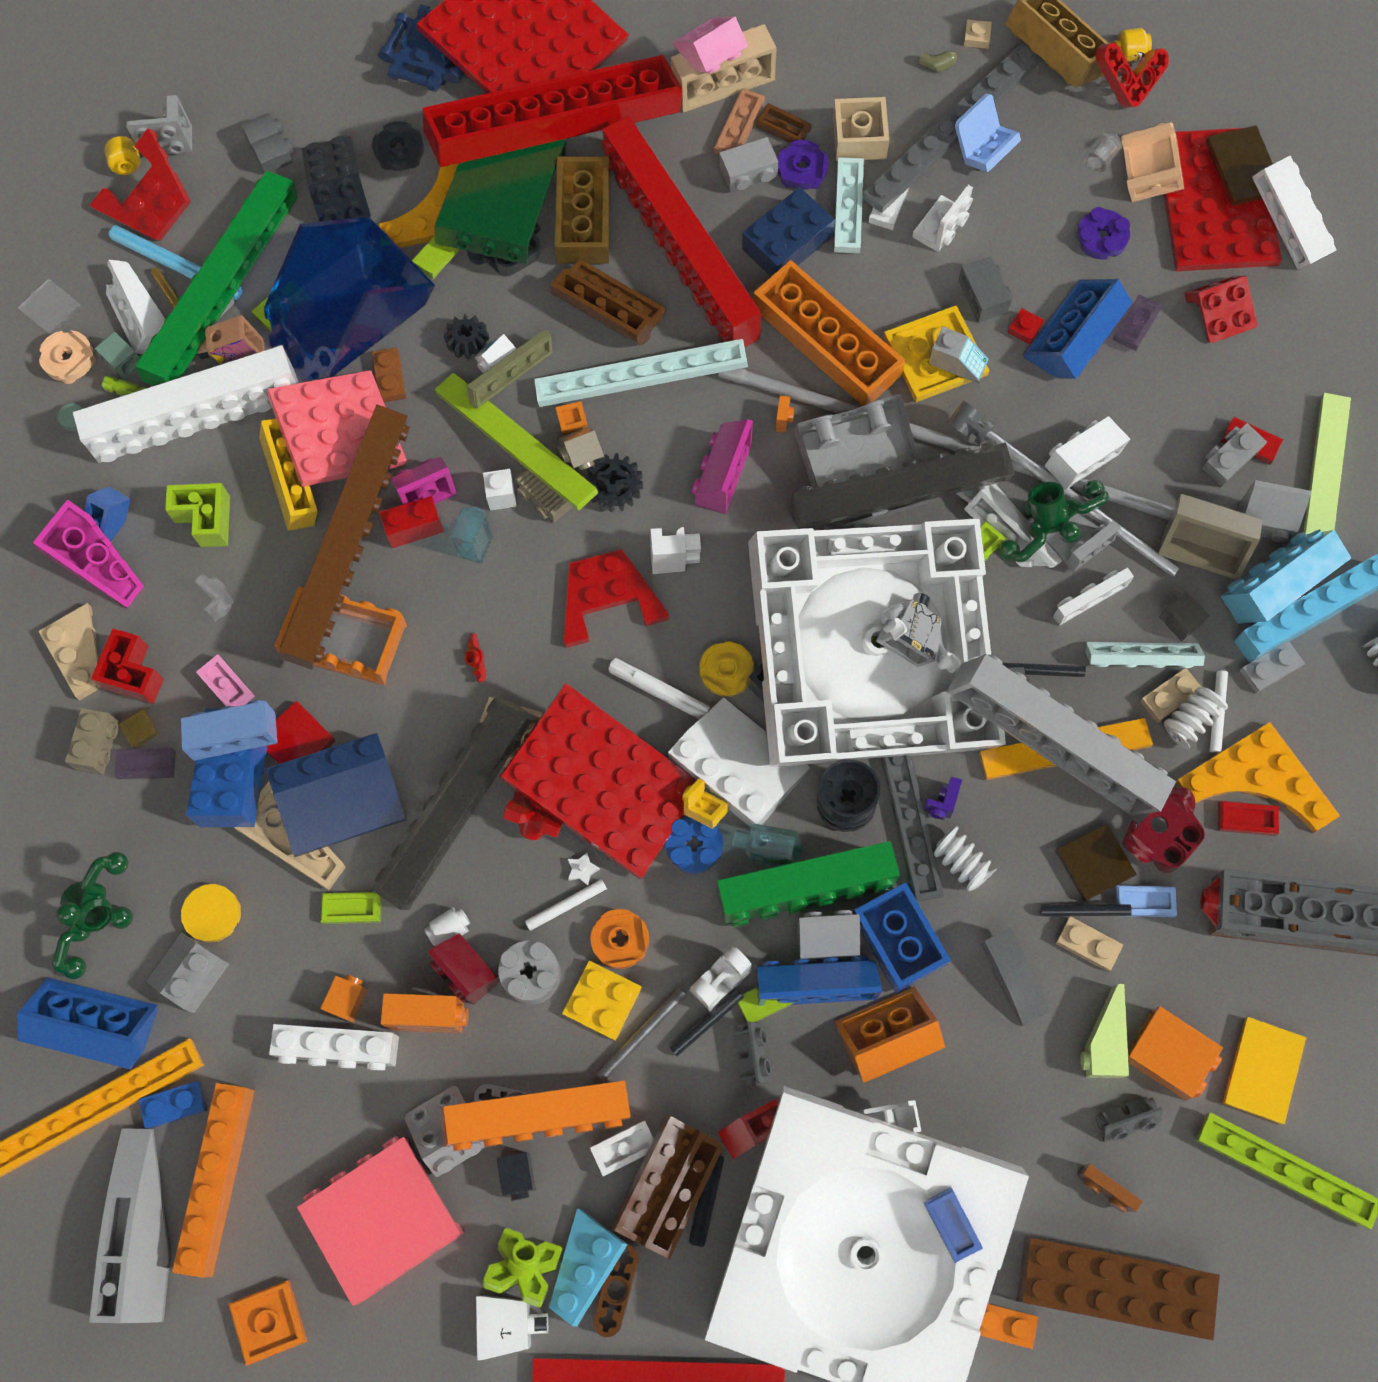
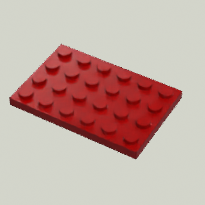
[1163,128,1282,272]
[499,683,697,879]

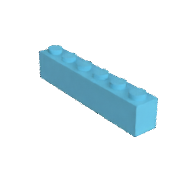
[1234,554,1378,663]

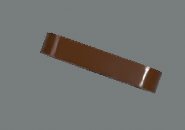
[593,1244,639,1337]

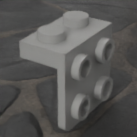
[405,1086,486,1178]

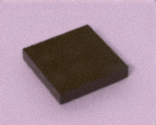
[1056,824,1137,902]

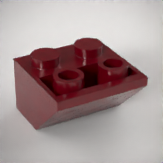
[428,933,500,1005]

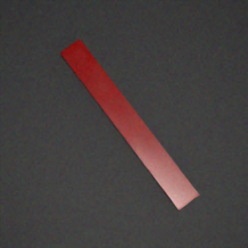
[532,1358,785,1382]

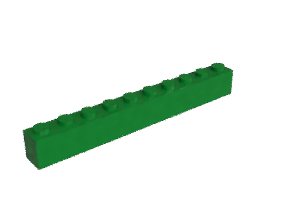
[136,170,298,386]

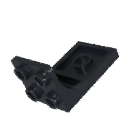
[301,136,371,230]

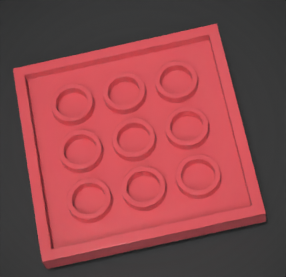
[267,370,407,487]

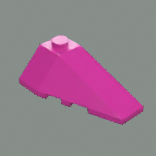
[33,500,144,608]

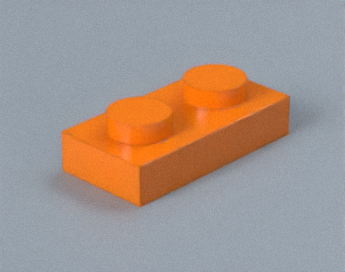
[980,1304,1038,1349]

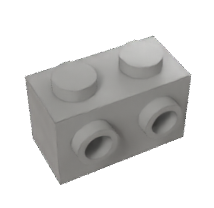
[719,137,778,192]
[1202,423,1267,487]

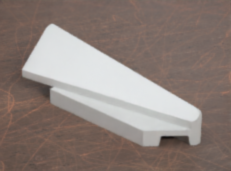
[106,260,165,354]

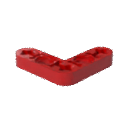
[1095,43,1169,108]

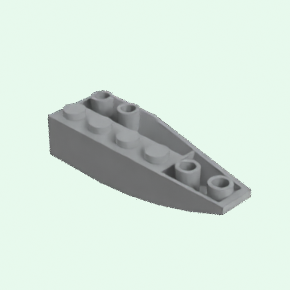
[89,1129,170,1323]

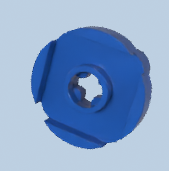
[665,816,723,874]

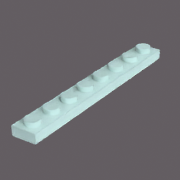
[534,339,748,407]

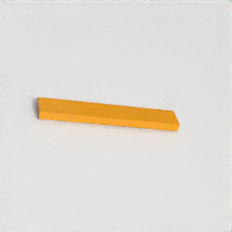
[979,718,1153,780]

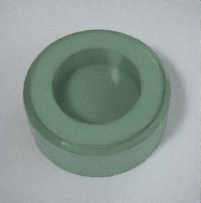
[57,403,82,431]

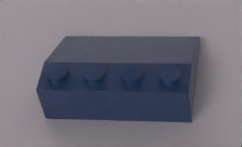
[265,733,406,857]

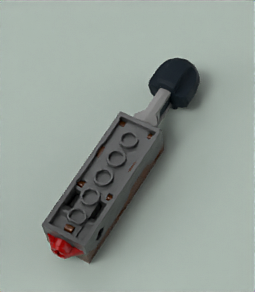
[1200,869,1378,956]

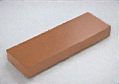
[714,88,765,155]

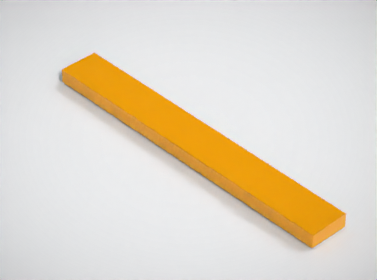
[0,1038,204,1177]

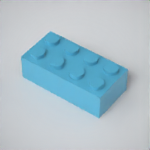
[1220,529,1351,624]

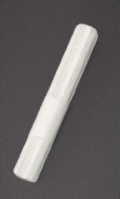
[608,658,710,719]

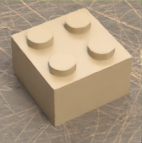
[833,97,889,161]

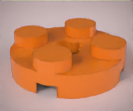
[590,909,649,969]

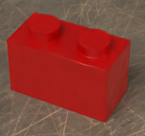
[379,496,444,549]

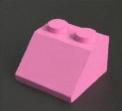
[673,17,748,74]

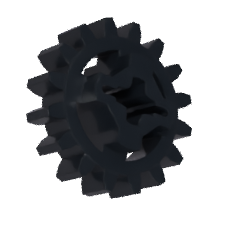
[585,453,643,512]

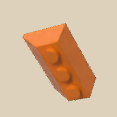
[834,987,945,1083]

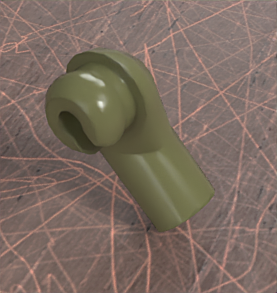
[919,51,957,73]

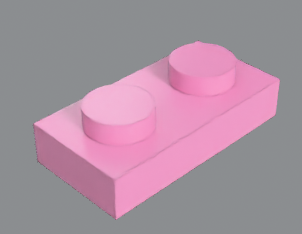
[196,654,255,707]

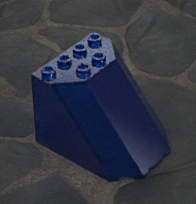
[263,217,435,380]

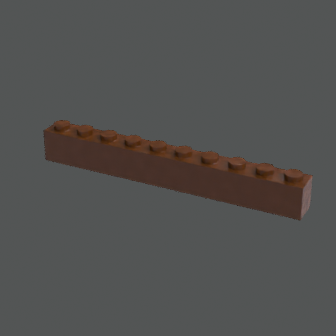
[279,404,410,670]

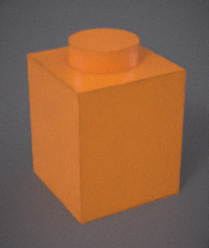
[320,974,368,1023]

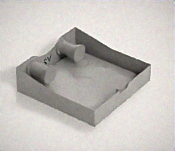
[794,394,933,530]

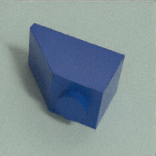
[84,486,130,542]

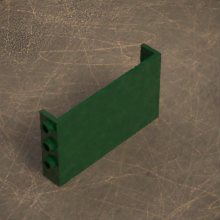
[434,139,566,264]

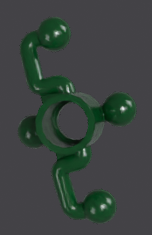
[998,479,1109,562]
[52,852,133,980]

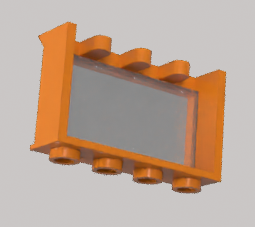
[274,586,407,686]

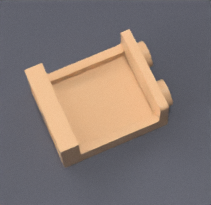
[1121,122,1184,202]

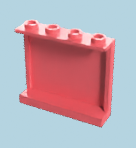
[297,1136,464,1306]

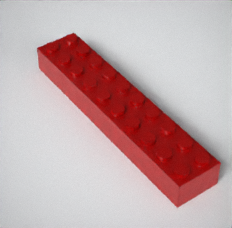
[422,55,682,167]
[601,116,761,347]

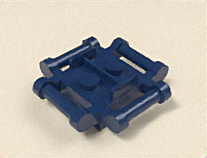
[378,4,463,92]

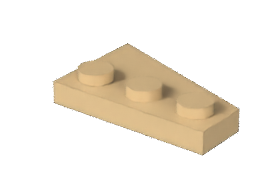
[39,603,100,700]

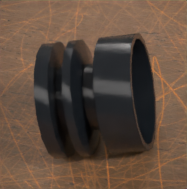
[817,759,881,832]

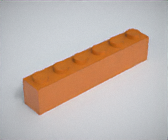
[441,1081,630,1152]
[172,1083,255,1278]

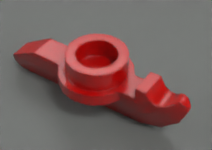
[464,633,486,683]

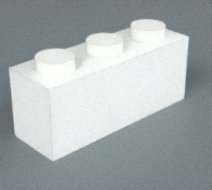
[1045,416,1130,489]

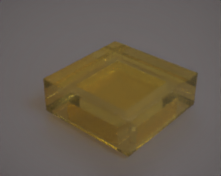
[119,710,160,749]

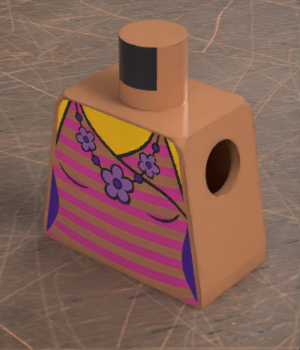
[197,315,264,365]

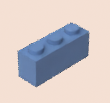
[181,700,277,761]

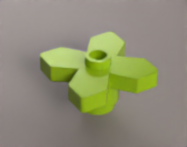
[483,1228,562,1307]

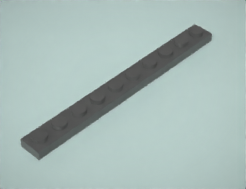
[862,42,1041,213]

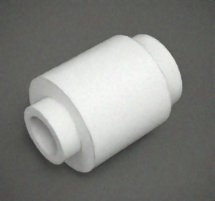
[424,907,470,946]

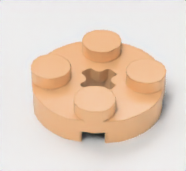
[39,330,96,384]

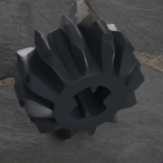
[444,314,490,361]

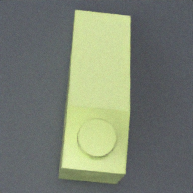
[1080,984,1129,1078]

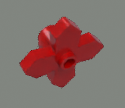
[502,790,562,840]

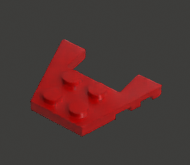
[90,128,191,241]
[564,549,669,648]

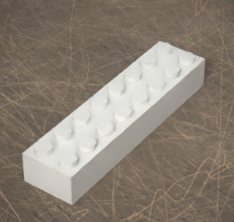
[73,345,298,463]

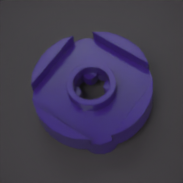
[778,140,828,190]
[1076,207,1130,260]

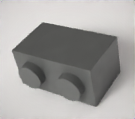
[958,257,1012,323]

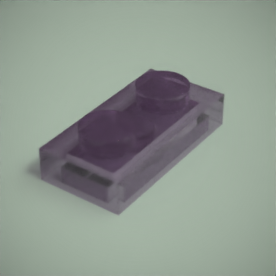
[1113,294,1162,351]

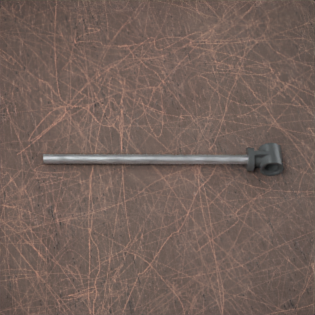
[947,400,1179,577]

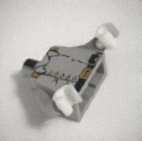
[877,593,961,673]

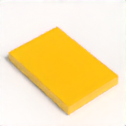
[1222,1017,1306,1125]

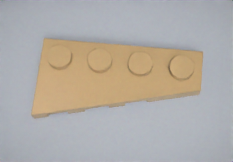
[234,781,346,891]

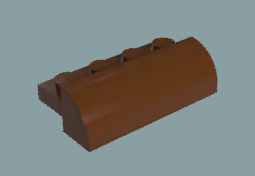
[550,259,666,346]
[610,1114,725,1260]

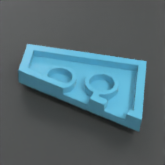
[549,1208,628,1327]

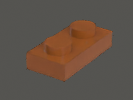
[372,347,407,403]
[1078,1164,1143,1213]

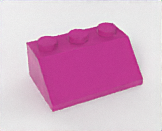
[692,419,753,514]

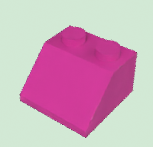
[391,457,457,504]

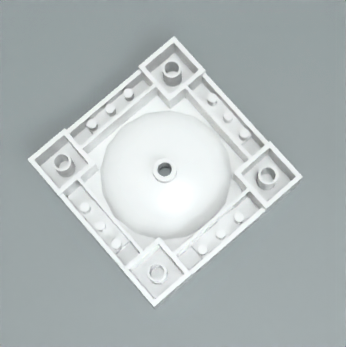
[748,519,1006,767]
[705,1086,1029,1382]

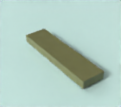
[467,329,553,409]

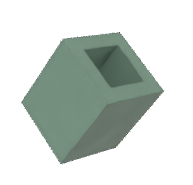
[95,332,139,380]

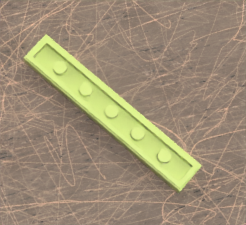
[1303,393,1351,534]

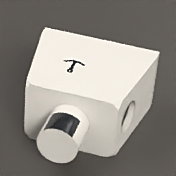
[476,1295,549,1360]

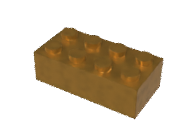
[1005,0,1108,88]
[555,156,611,264]

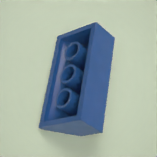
[1023,279,1133,379]
[756,956,882,1006]
[17,977,158,1069]

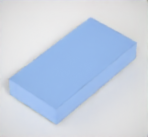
[1115,886,1177,917]

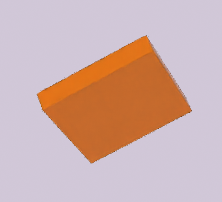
[228,1280,308,1366]

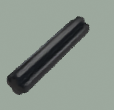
[689,1155,724,1247]

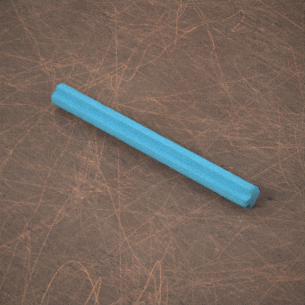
[108,225,243,300]

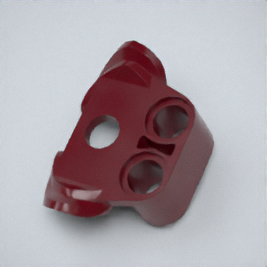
[1123,786,1205,873]

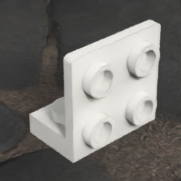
[912,185,973,252]

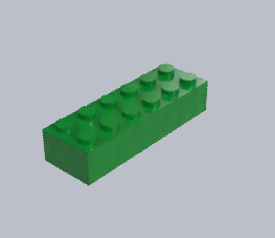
[717,841,900,928]

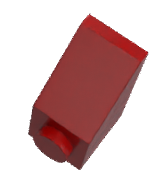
[718,1099,779,1159]

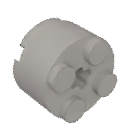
[498,940,561,1005]

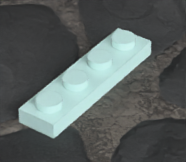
[834,157,864,253]
[1085,642,1205,668]

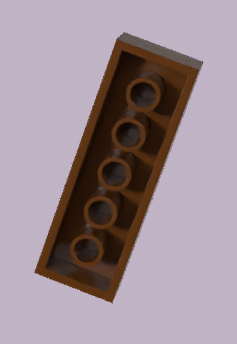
[1017,1237,1220,1341]

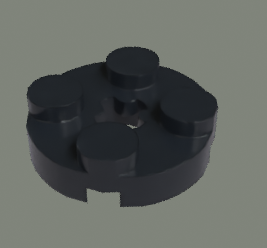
[372,121,424,171]

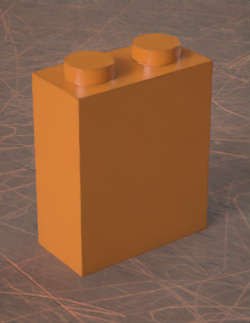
[381,994,469,1033]
[1128,1006,1223,1101]

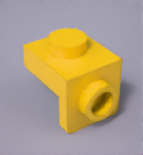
[682,778,729,829]

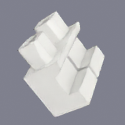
[650,527,701,574]

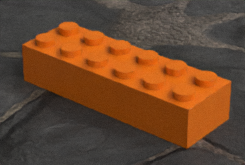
[753,260,905,406]

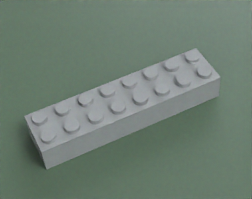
[947,654,1176,816]

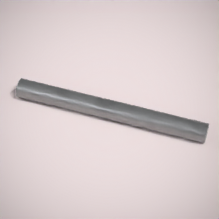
[596,987,687,1082]

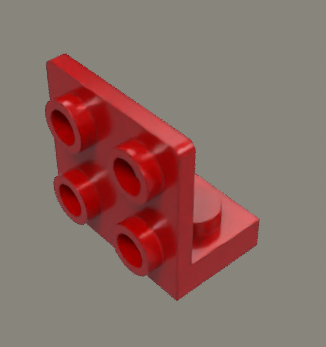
[1184,276,1258,343]

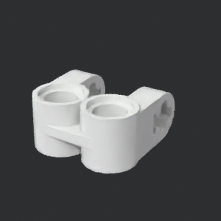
[689,945,751,1012]

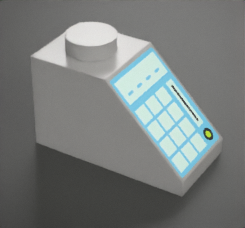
[929,327,989,383]

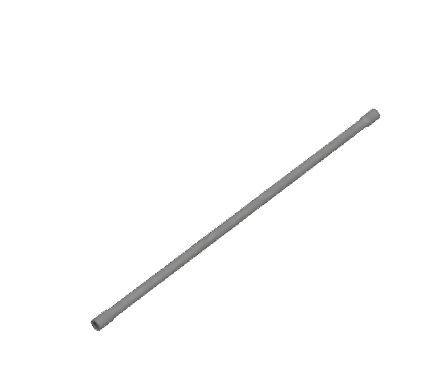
[718,368,1174,520]

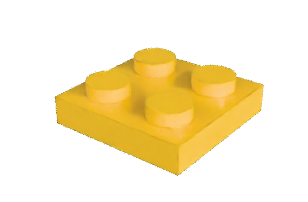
[562,961,642,1041]

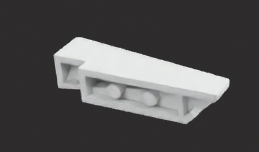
[950,465,1062,568]

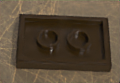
[1206,125,1273,206]

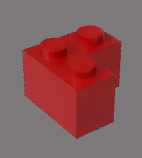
[91,628,164,705]

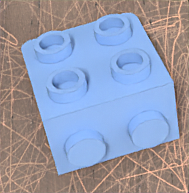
[955,93,1021,172]

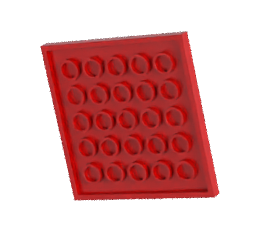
[417,0,629,93]

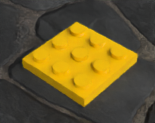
[883,305,990,403]

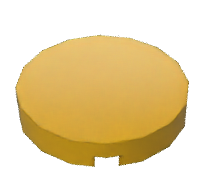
[699,641,754,697]
[181,884,241,943]

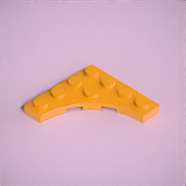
[379,163,459,251]
[1176,722,1340,833]

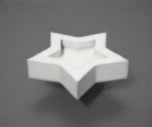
[568,852,600,886]

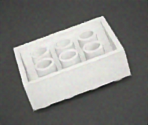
[668,698,810,832]

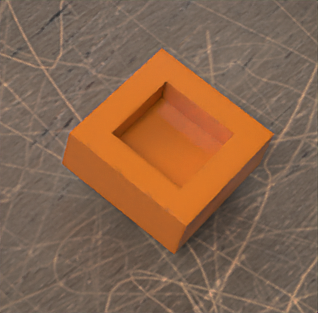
[776,395,795,433]
[555,401,588,435]

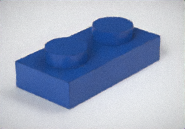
[139,1081,207,1129]

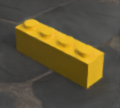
[259,419,318,531]

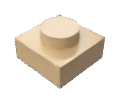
[964,19,992,49]

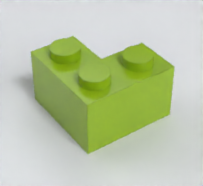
[165,483,230,547]

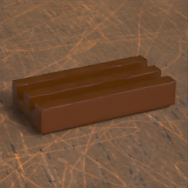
[755,103,812,143]

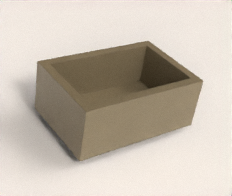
[1158,494,1263,580]

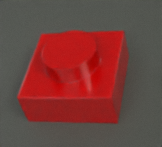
[1007,308,1044,345]

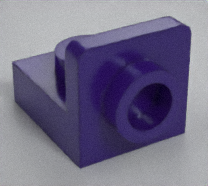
[923,777,962,820]

